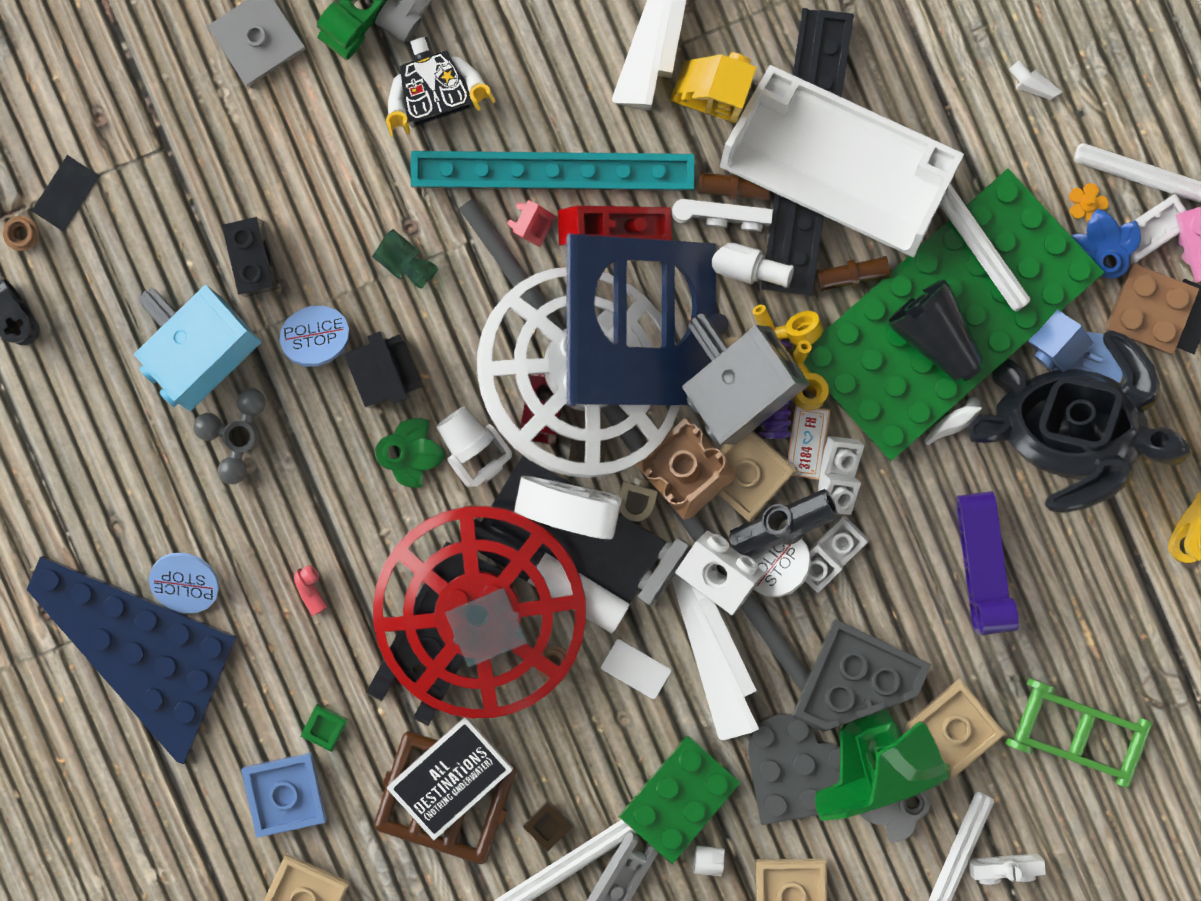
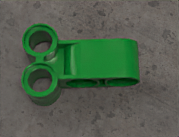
[317,0,388,60]

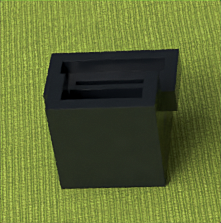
[344,331,423,408]

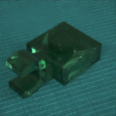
[372,229,439,289]

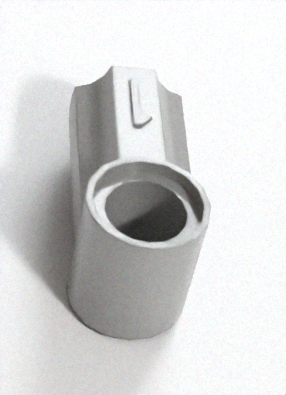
[375,0,432,44]

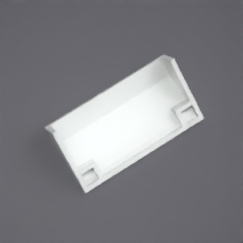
[719,65,964,258]

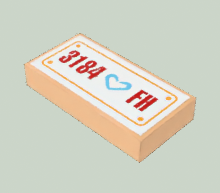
[787,405,830,480]

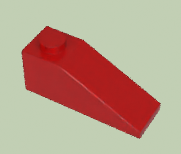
[558,205,672,246]

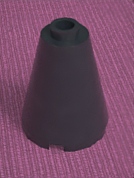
[888,279,983,382]

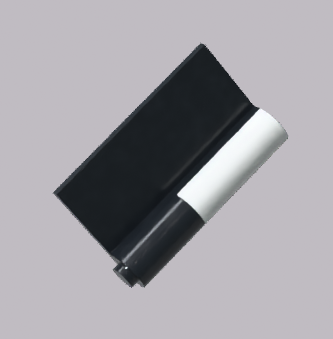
[474,455,667,634]

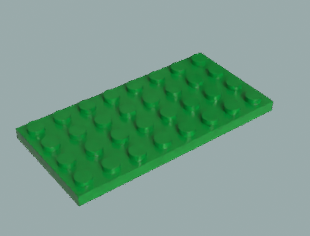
[804,168,1104,462]

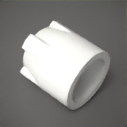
[693,845,725,876]

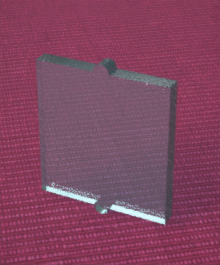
[445,588,527,667]

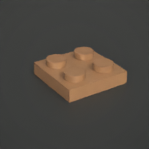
[1104,263,1199,355]

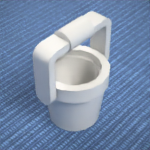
[436,406,512,487]

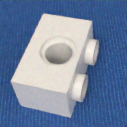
[675,530,765,615]

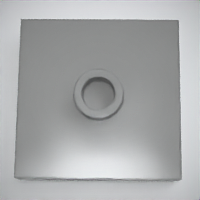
[207,0,306,87]

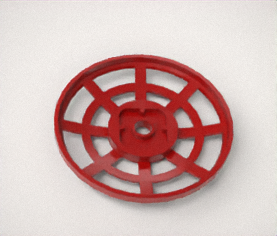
[373,505,586,718]

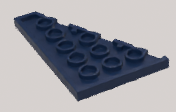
[26,556,237,764]

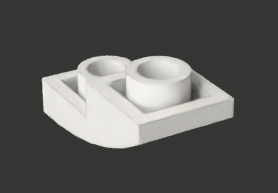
[818,436,865,515]
[805,515,869,593]

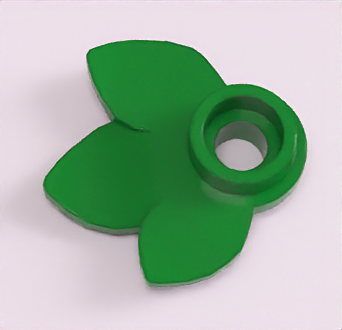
[375,418,446,488]

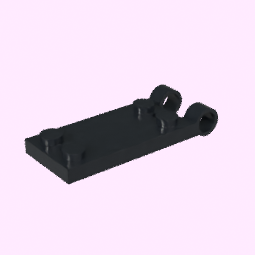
[366,541,503,726]

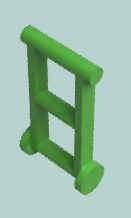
[1005,678,1153,788]

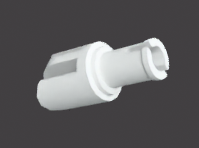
[712,243,794,288]

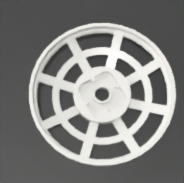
[477,267,680,478]

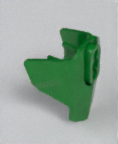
[815,708,951,821]

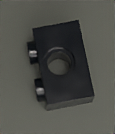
[222,217,279,297]

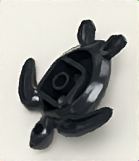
[968,331,1191,513]

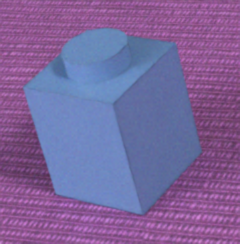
[1028,309,1093,372]

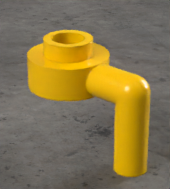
[752,305,823,345]
[792,340,829,411]

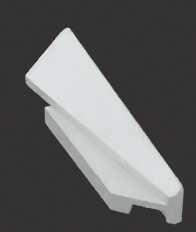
[612,0,686,110]
[672,574,759,740]

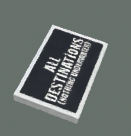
[387,717,513,840]

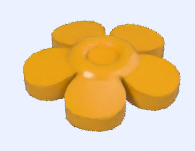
[1068,183,1109,222]

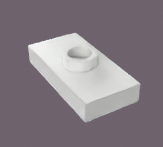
[1130,194,1187,263]

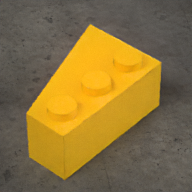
[670,53,757,124]

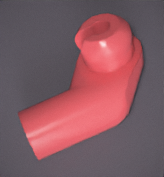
[294,565,327,616]

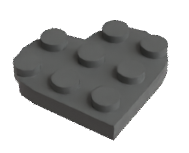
[748,713,840,825]

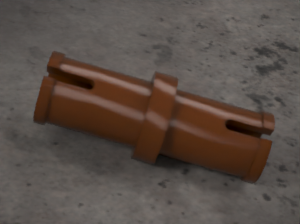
[698,171,770,201]
[816,256,891,292]

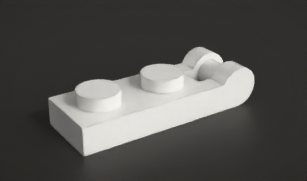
[671,199,773,232]

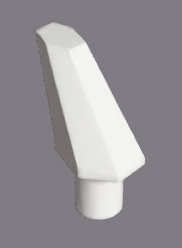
[1009,60,1062,100]

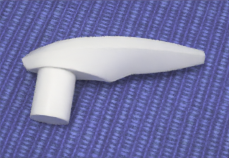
[924,397,982,445]

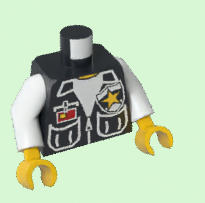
[386,37,495,137]

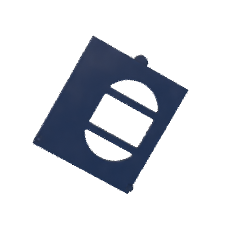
[567,234,728,407]

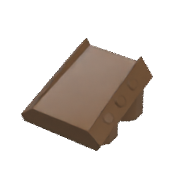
[636,417,737,520]

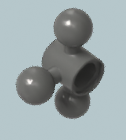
[193,388,266,484]

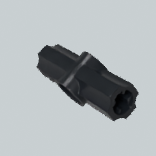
[729,489,838,557]

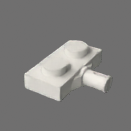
[968,853,1046,885]

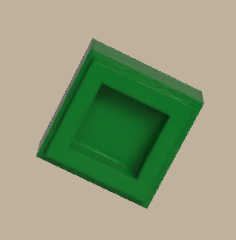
[300,704,348,752]

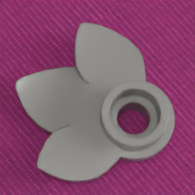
[861,791,931,842]

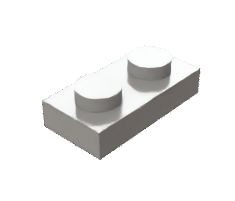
[637,538,692,606]

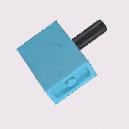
[134,285,262,412]

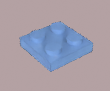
[241,752,327,838]

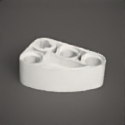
[514,476,622,539]

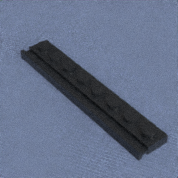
[761,8,854,297]

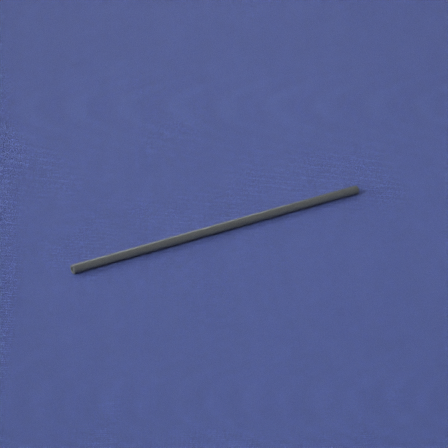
[459,199,810,693]

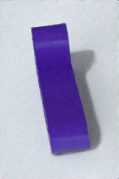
[956,491,1019,635]

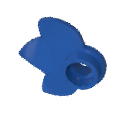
[1070,209,1141,279]

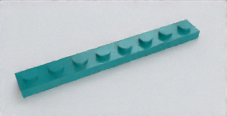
[411,151,695,191]

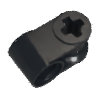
[0,277,40,346]

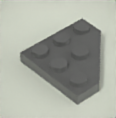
[792,619,931,732]

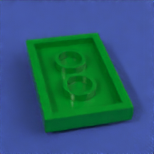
[618,736,741,864]

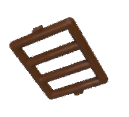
[374,731,516,864]

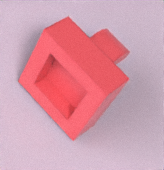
[507,200,556,247]

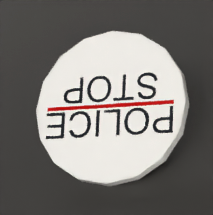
[750,529,811,598]

